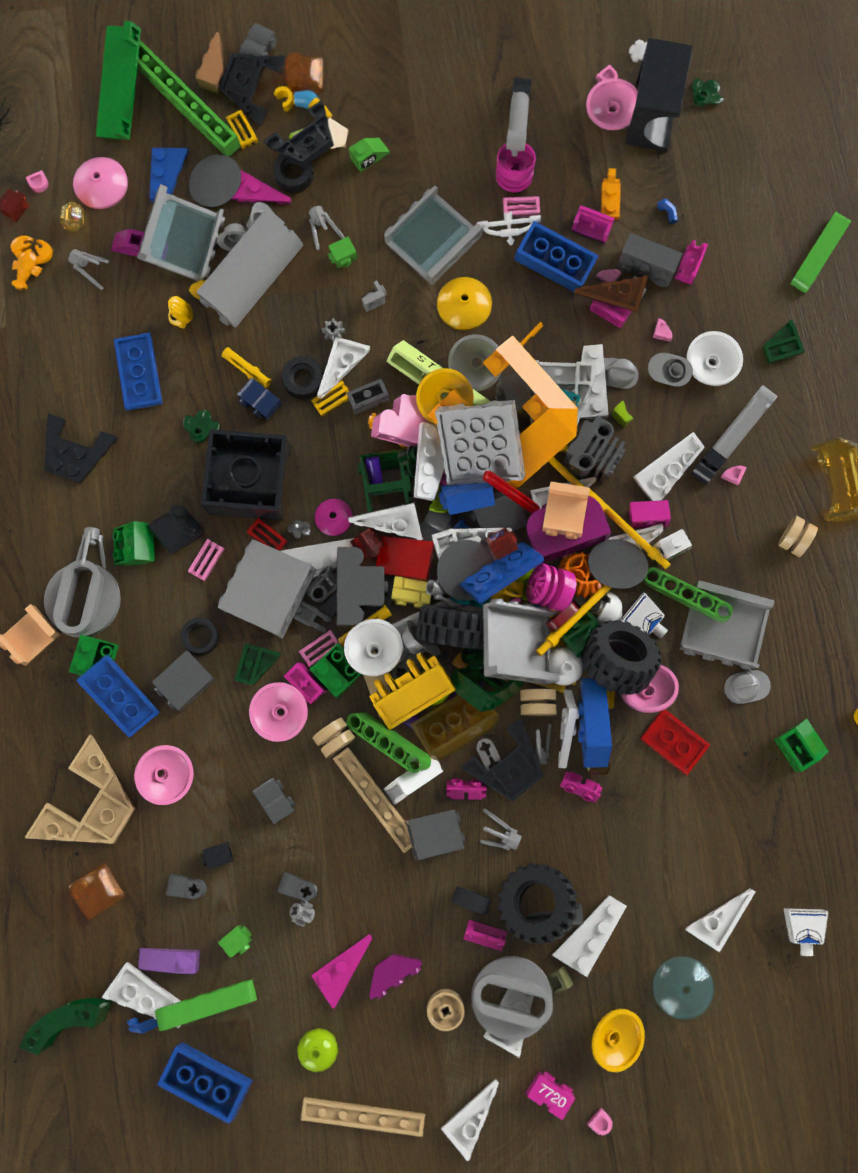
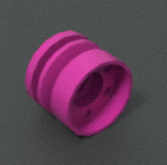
[496,143,536,192]
[526,563,576,612]

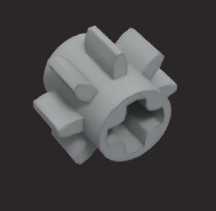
[322,318,345,343]
[290,900,315,927]

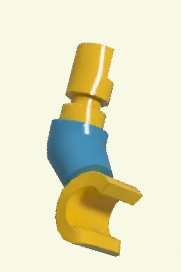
[274,86,332,118]

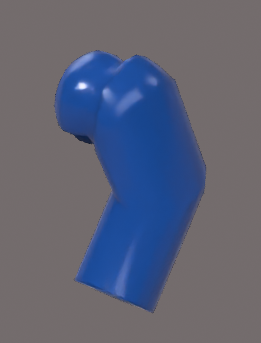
[657,199,678,224]
[127,1017,158,1033]

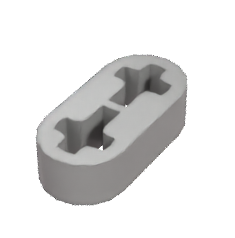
[476,739,501,771]

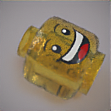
[59,202,85,231]

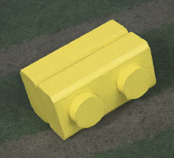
[391,576,431,609]

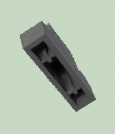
[337,547,388,626]

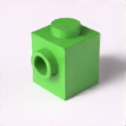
[328,237,357,268]
[218,925,252,958]

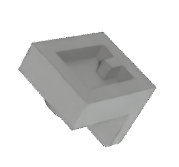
[362,281,387,312]

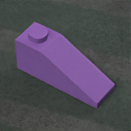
[138,948,200,974]

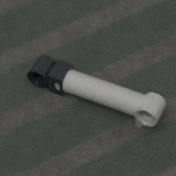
[506,77,532,157]
[691,385,778,486]

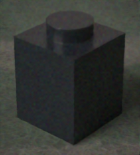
[202,842,234,869]

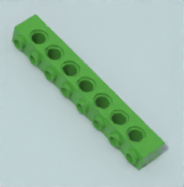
[137,40,241,157]

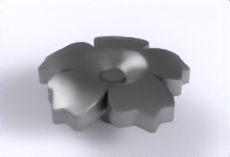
[287,520,311,538]

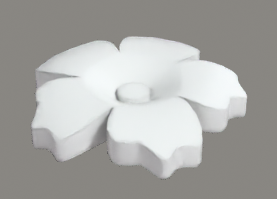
[629,39,647,63]

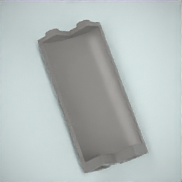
[196,208,303,328]

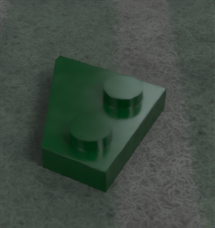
[234,643,282,686]

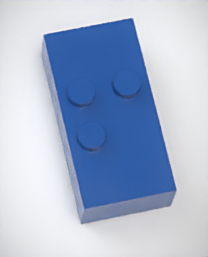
[514,221,599,292]
[578,678,612,767]
[157,1042,253,1124]

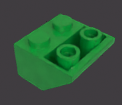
[112,521,155,566]
[69,634,119,676]
[310,643,362,699]
[774,718,829,772]

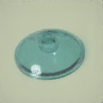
[653,956,714,1020]

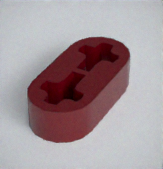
[545,601,579,632]

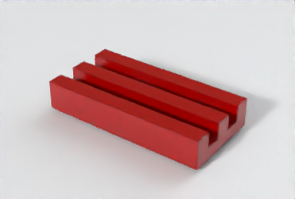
[246,518,288,551]

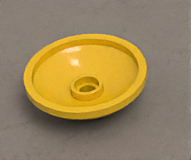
[437,277,492,330]
[416,368,474,425]
[592,1009,645,1072]

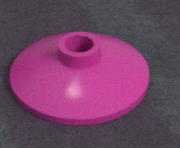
[315,499,352,536]

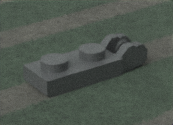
[293,601,332,633]

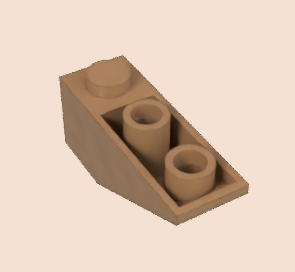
[195,32,225,94]

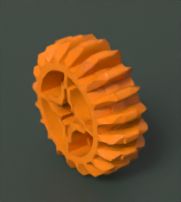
[558,551,604,599]

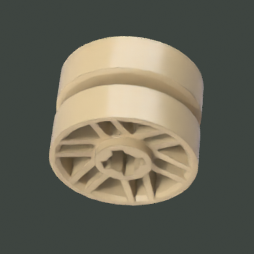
[778,515,818,558]
[520,689,556,716]
[312,717,356,758]
[427,989,464,1031]

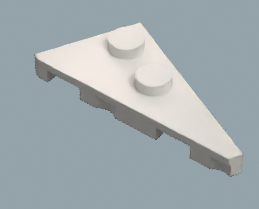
[317,337,370,399]
[348,503,423,540]
[685,888,755,952]

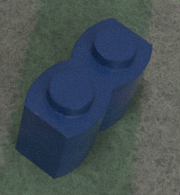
[237,378,281,421]

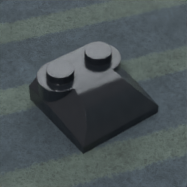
[147,505,202,555]

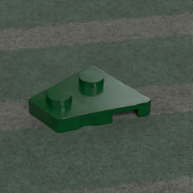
[762,319,805,365]
[555,611,598,658]

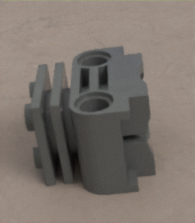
[563,416,626,484]

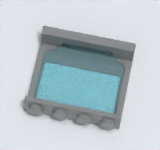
[137,184,225,281]
[384,186,483,285]

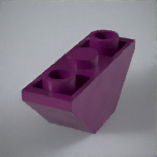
[111,229,169,261]
[369,953,423,1000]

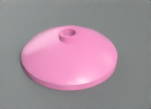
[586,78,638,130]
[73,157,128,209]
[621,664,679,713]
[249,682,308,742]
[134,745,193,805]

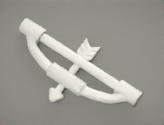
[477,211,541,245]

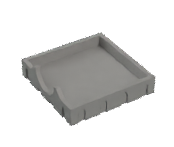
[435,400,525,486]

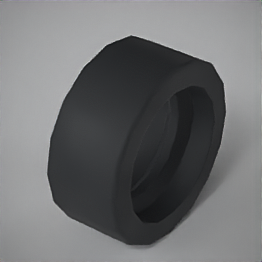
[181,617,219,655]
[451,886,492,915]

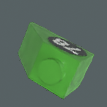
[349,138,390,173]

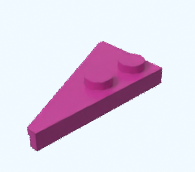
[231,170,292,205]
[311,934,372,1008]

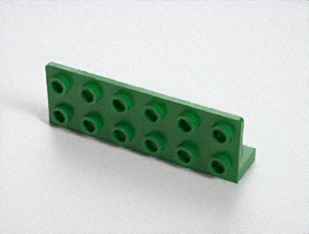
[96,21,141,140]

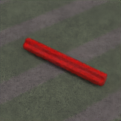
[482,471,540,514]

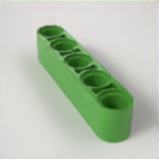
[790,211,851,294]
[644,567,733,623]
[347,712,431,773]
[154,979,257,1031]

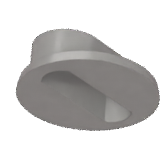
[44,560,121,637]
[471,956,553,1040]

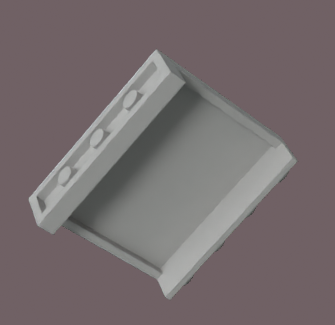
[218,539,317,639]
[679,580,775,671]
[483,599,560,684]

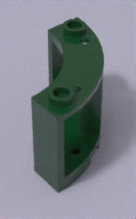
[357,448,413,532]
[450,665,526,712]
[19,997,112,1055]

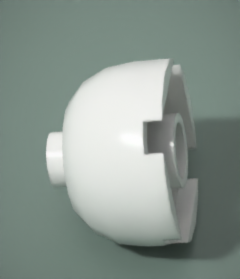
[589,591,623,624]
[549,646,584,685]

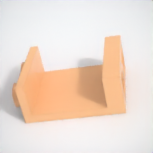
[542,482,590,539]
[0,604,61,666]

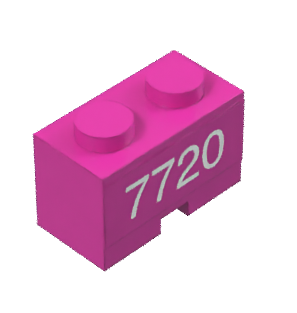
[526,1071,575,1120]

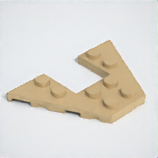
[25,735,136,844]

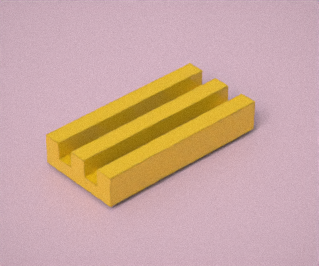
[225,110,258,150]
[311,381,349,417]

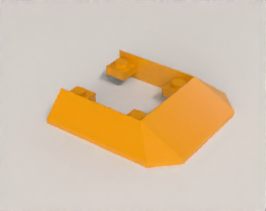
[428,336,578,488]

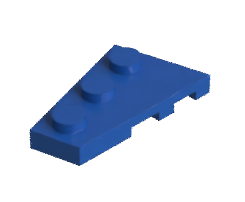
[150,148,189,202]

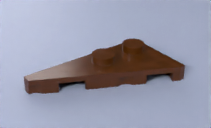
[574,276,648,312]

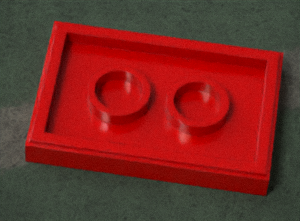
[376,536,435,580]
[639,709,711,776]

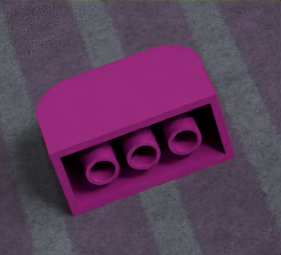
[526,496,611,563]

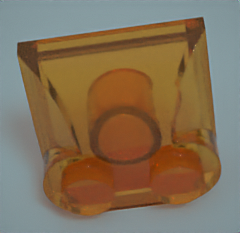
[286,52,323,93]
[69,863,125,920]

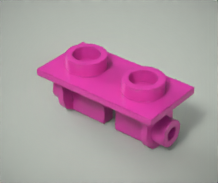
[559,771,602,803]
[447,778,486,800]
[463,920,507,951]

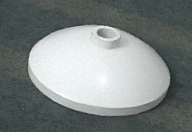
[686,331,743,386]
[344,619,403,676]

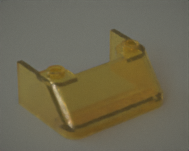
[810,437,858,522]

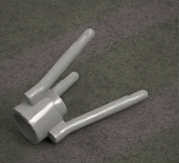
[309,206,345,250]
[69,249,109,290]
[76,527,106,569]
[426,579,461,608]
[533,724,552,765]
[480,808,522,851]

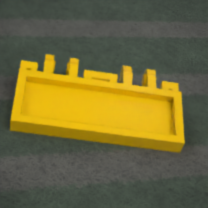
[369,652,456,730]

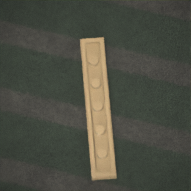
[333,747,411,853]
[301,1097,425,1137]

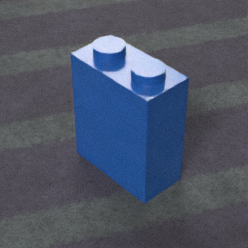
[439,483,495,515]

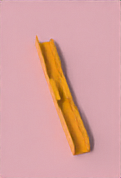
[520,322,543,346]

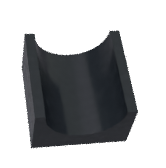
[625,38,693,152]
[201,429,292,521]

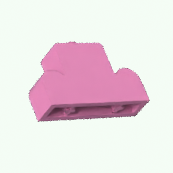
[371,394,433,447]

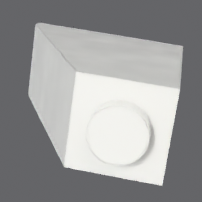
[384,755,443,805]

